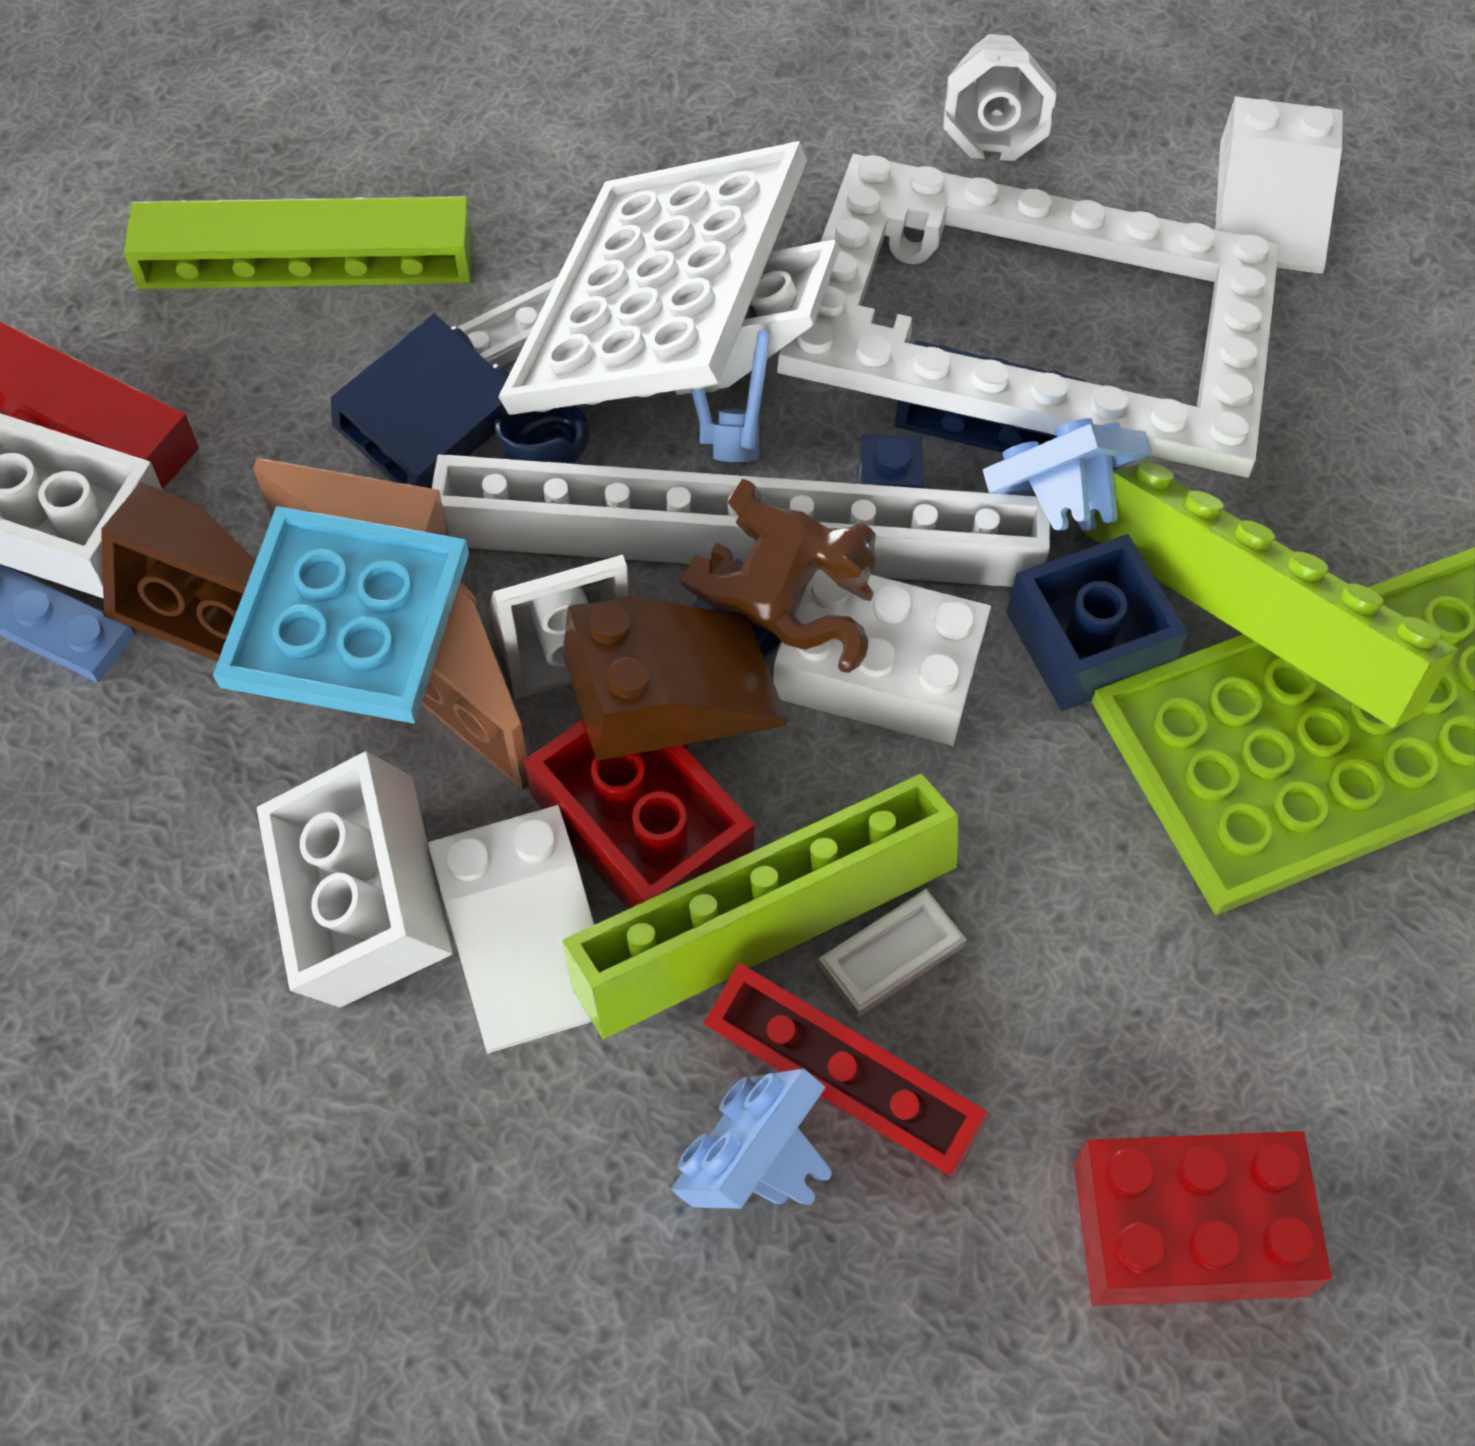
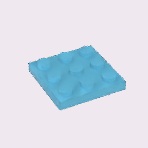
[213,506,469,724]

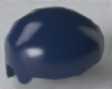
[494,405,590,464]

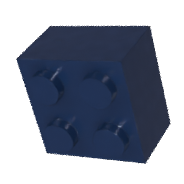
[1006,534,1188,712]

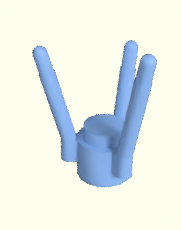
[690,329,770,462]

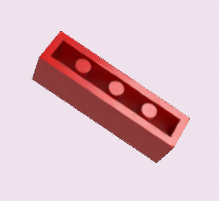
[0,321,199,490]
[703,963,991,1176]

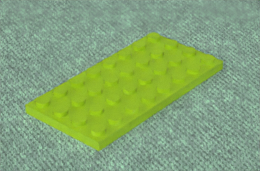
[1091,547,1475,916]

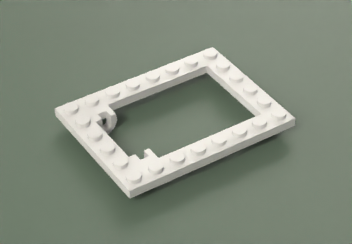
[777,154,1280,478]

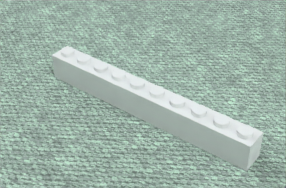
[432,454,1050,587]

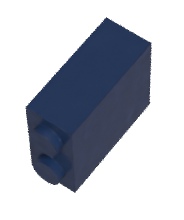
[331,313,511,488]

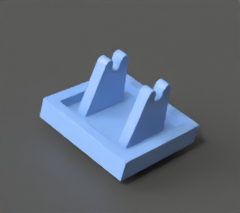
[983,418,1152,531]
[670,1068,832,1209]

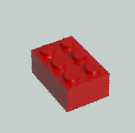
[524,719,755,909]
[1073,1131,1332,1306]

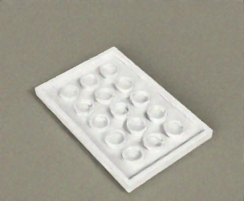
[498,141,807,415]

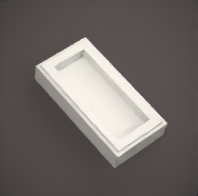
[818,888,967,1018]

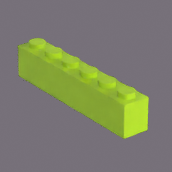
[124,196,472,289]
[1085,461,1458,729]
[562,773,958,1040]

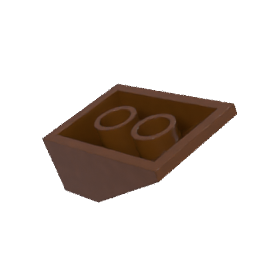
[101,482,256,662]
[562,596,788,761]

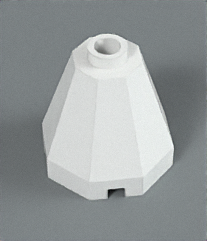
[943,34,1056,161]

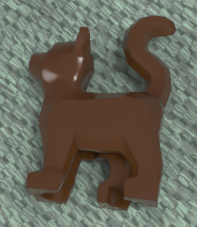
[680,479,876,673]

